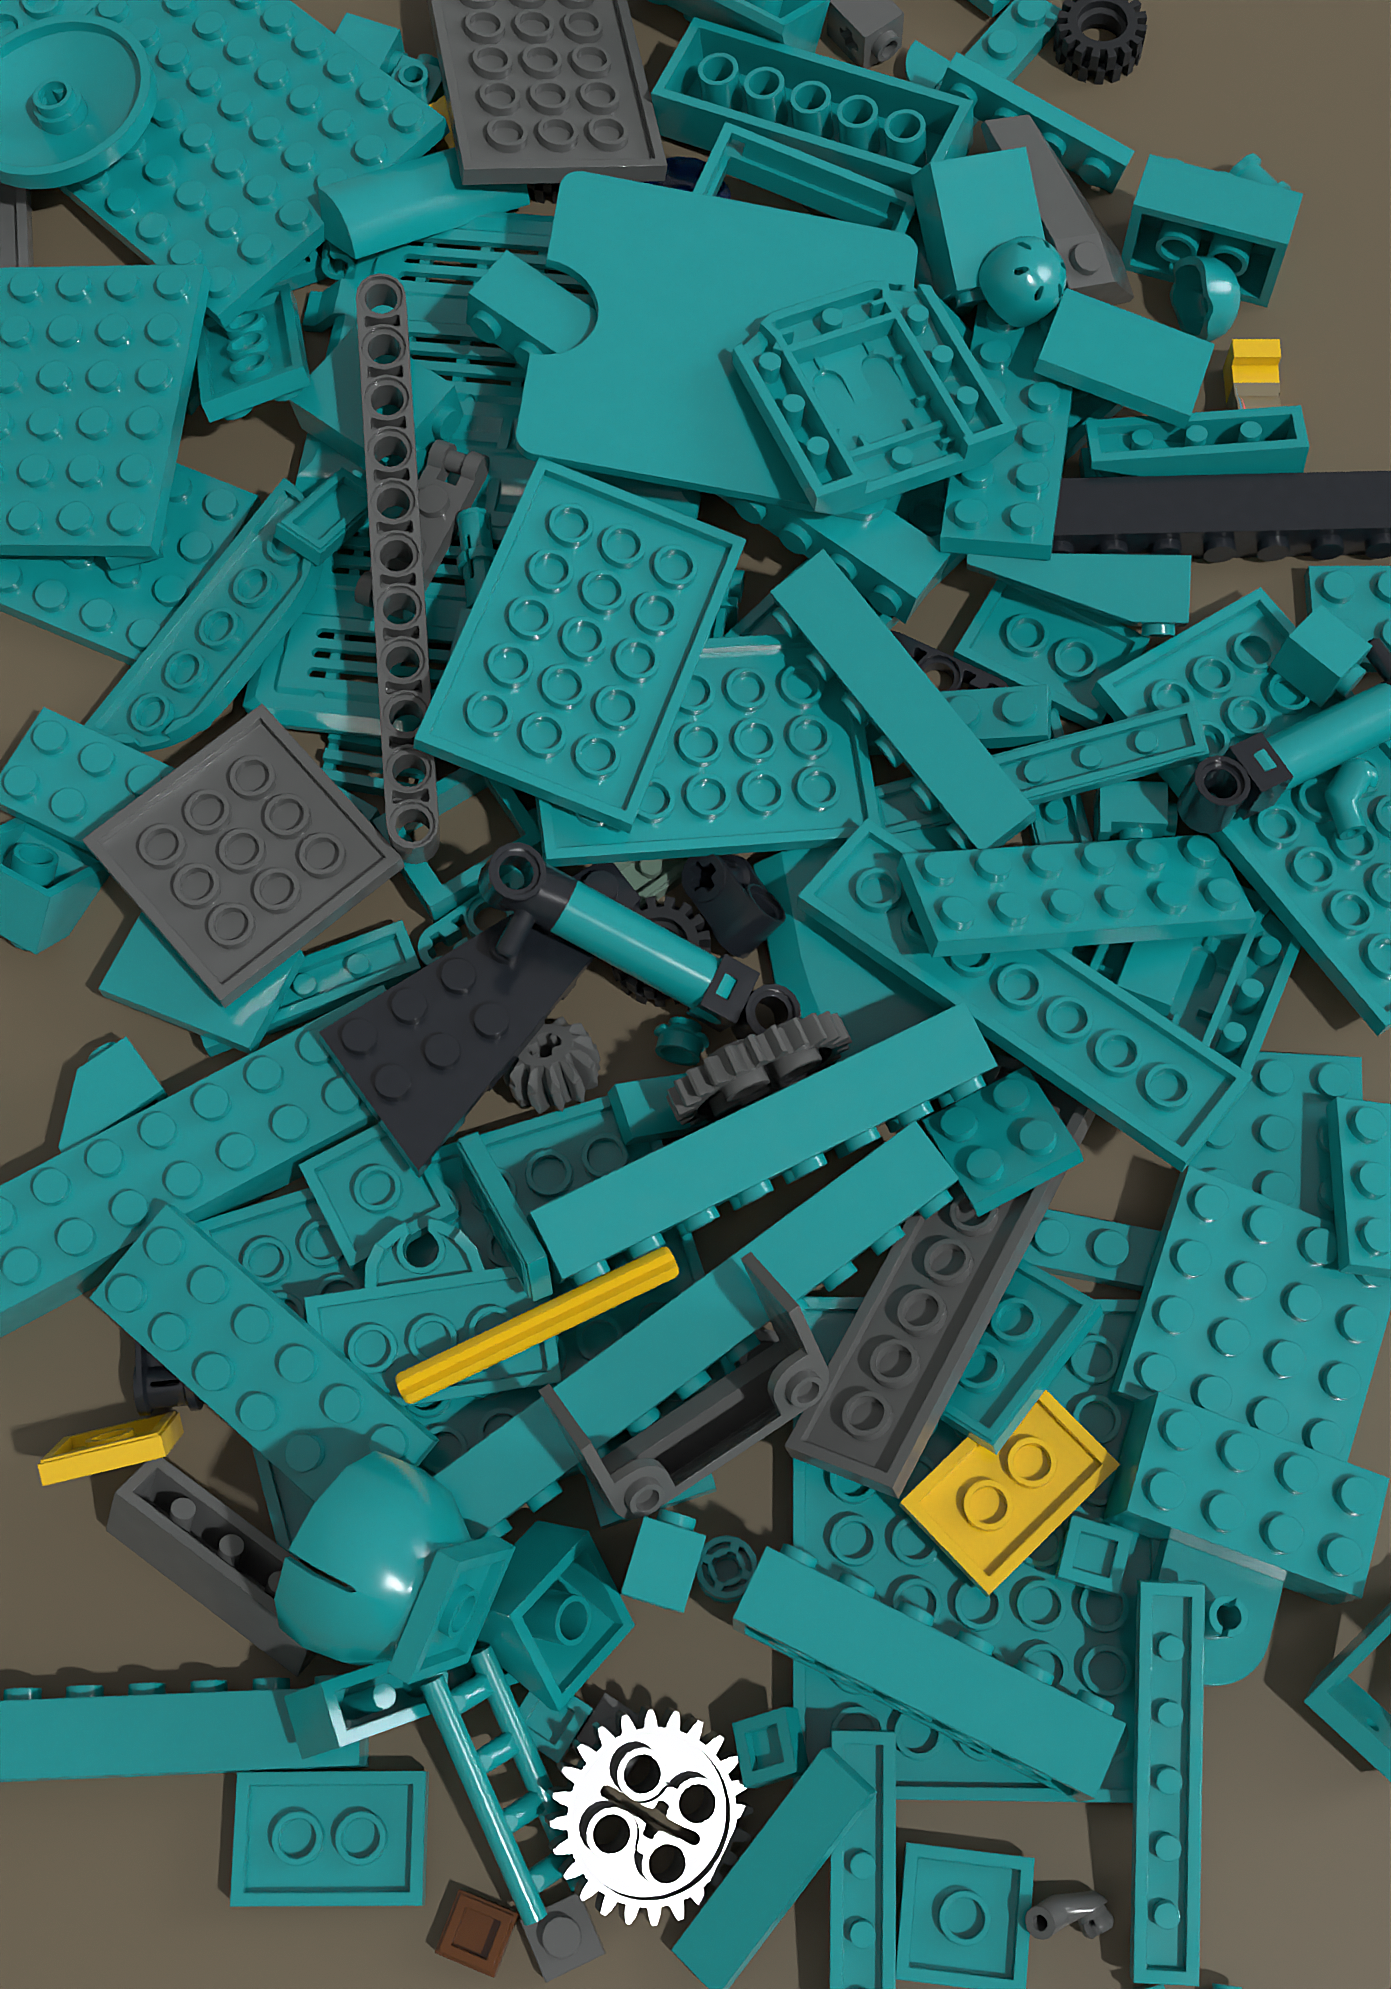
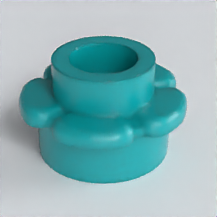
[654,1017,709,1066]

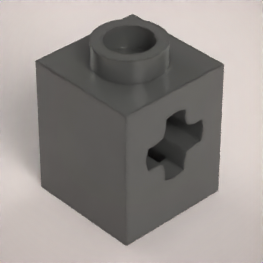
[827,0,904,69]

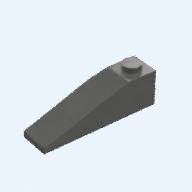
[981,115,1134,306]

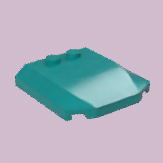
[732,280,1017,515]
[753,825,960,1066]
[1061,886,1301,1099]

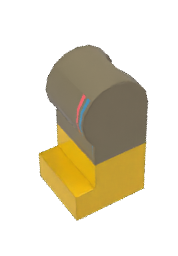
[1223,339,1281,410]

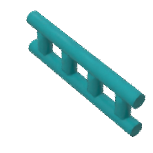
[420,1645,582,1926]

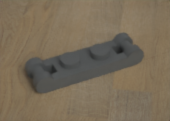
[354,439,490,621]

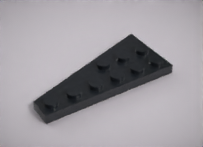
[319,863,641,1179]

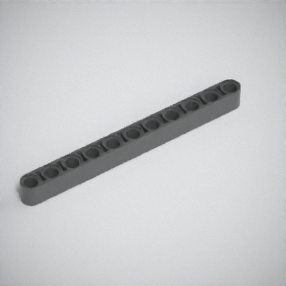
[356,273,440,864]

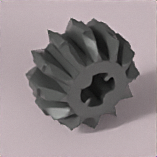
[503,1016,601,1114]

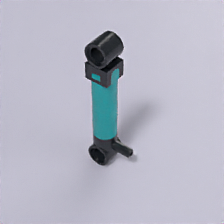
[1177,638,1391,834]
[478,842,801,1040]

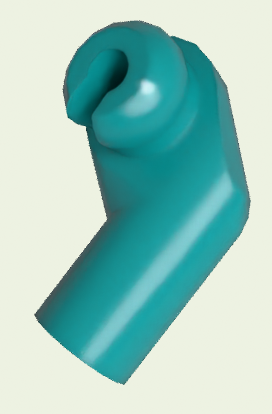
[1324,758,1379,840]

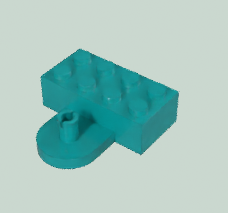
[1103,1392,1390,1687]

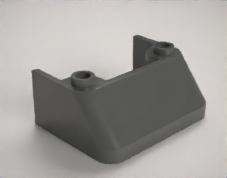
[538,1252,830,1519]

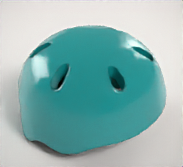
[979,236,1067,327]
[1170,256,1241,342]

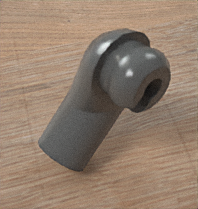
[1025,1890,1114,1940]

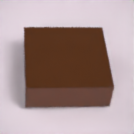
[435,1889,519,1978]

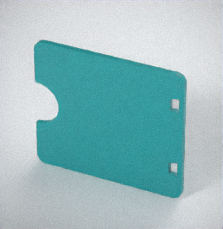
[515,171,918,521]

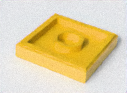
[37,1411,184,1486]

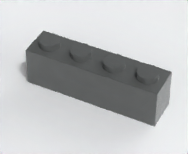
[106,1458,318,1677]

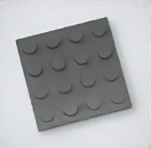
[82,704,405,1008]

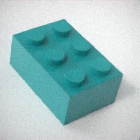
[1121,154,1303,307]

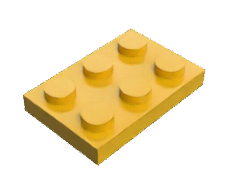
[899,1390,1120,1597]

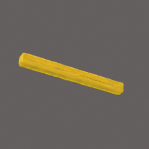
[395,1247,679,1404]

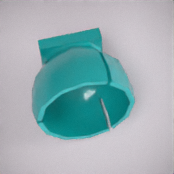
[274,1451,516,1685]

